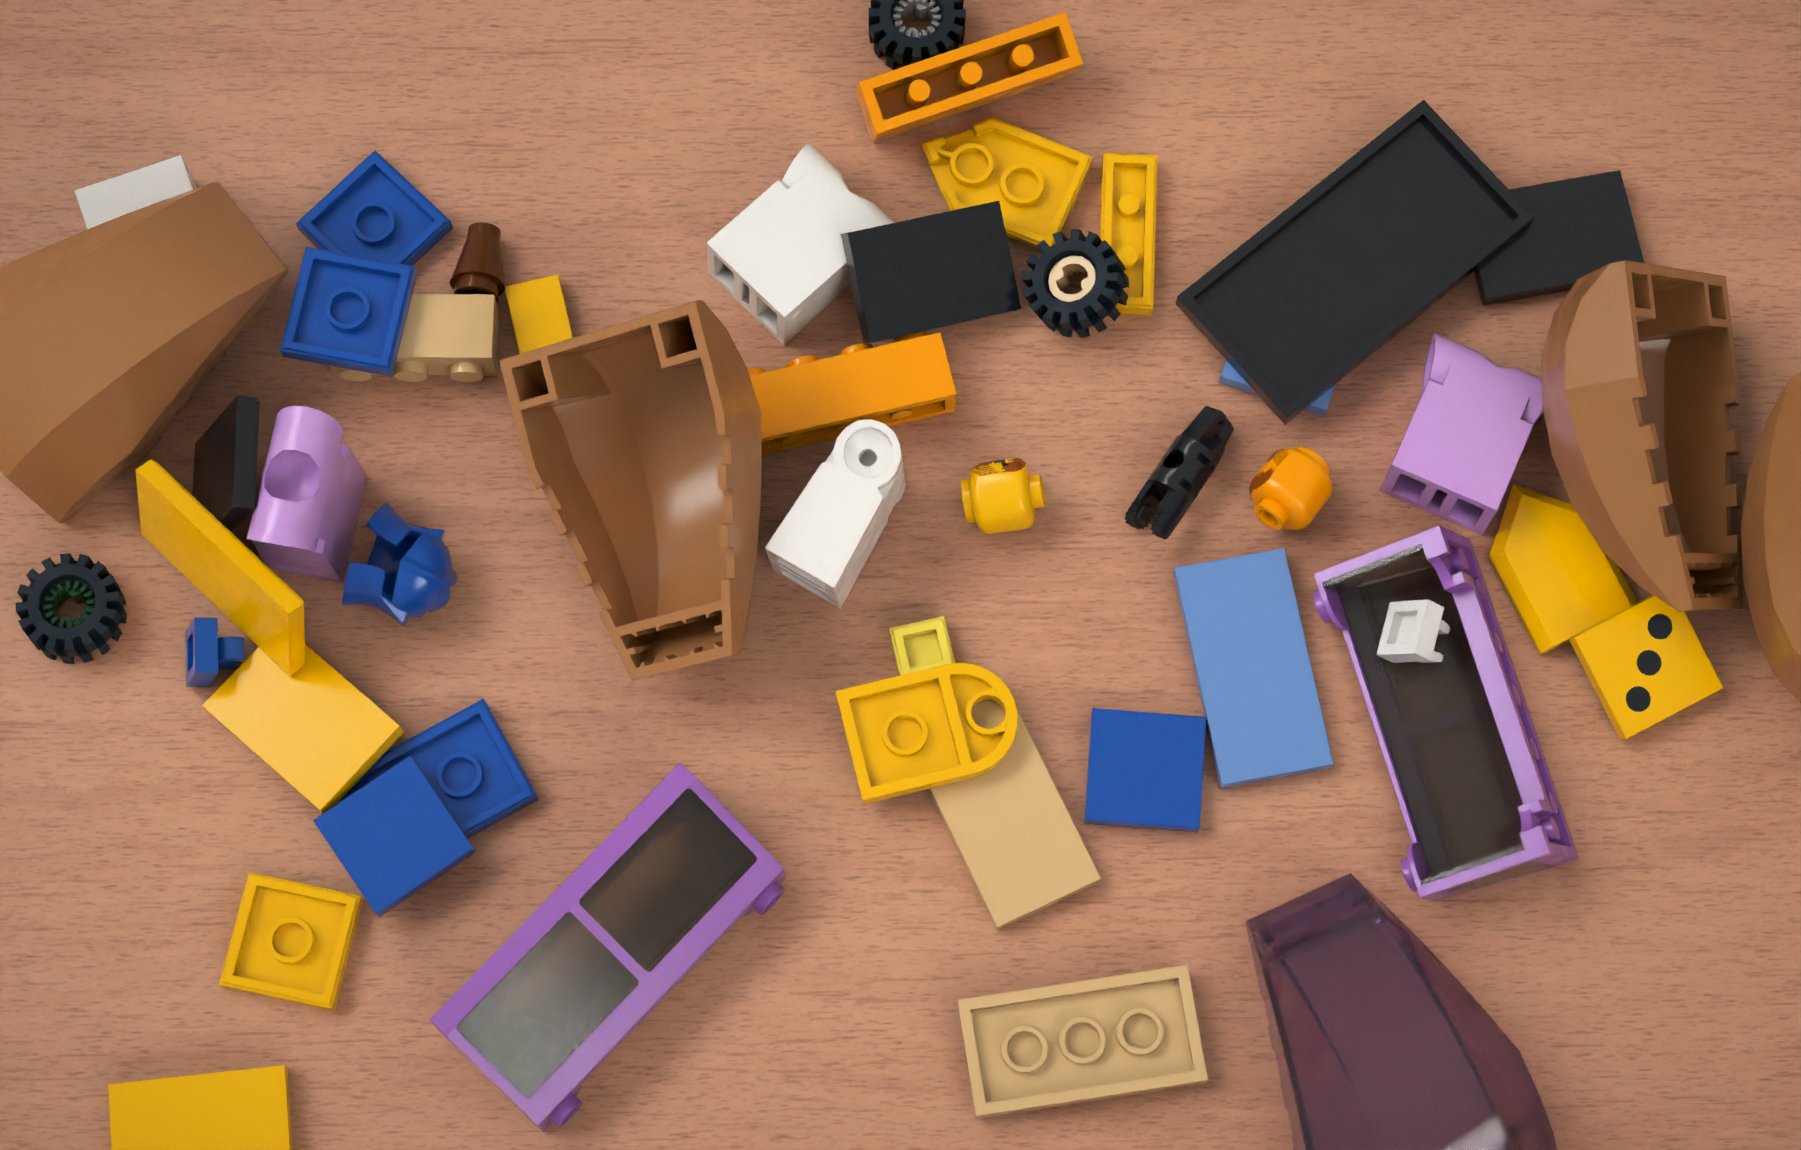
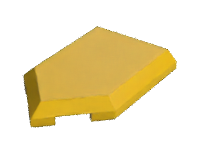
[922,117,1093,249]
[1488,484,1638,655]

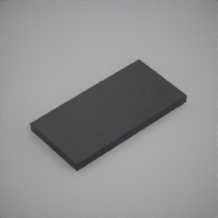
[1176,100,1534,425]

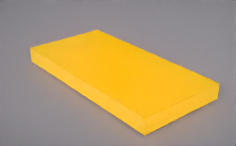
[135,459,305,676]

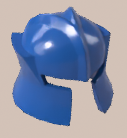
[342,502,458,626]

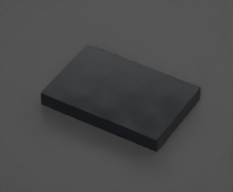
[1474,170,1644,305]
[841,201,1021,344]
[192,395,260,531]

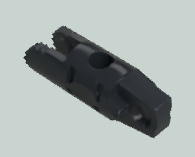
[1124,406,1234,539]

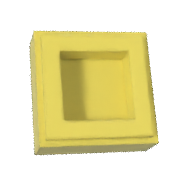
[889,616,955,676]

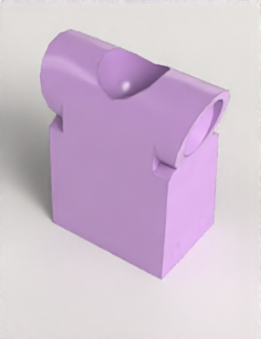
[1379,333,1544,535]
[246,406,367,582]

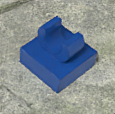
[185,617,245,687]

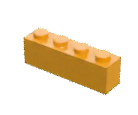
[855,12,1083,143]
[747,331,957,456]

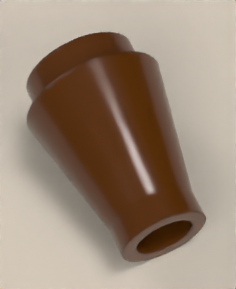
[450,222,505,302]

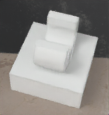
[1376,599,1450,663]

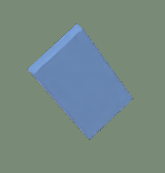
[1173,548,1334,789]

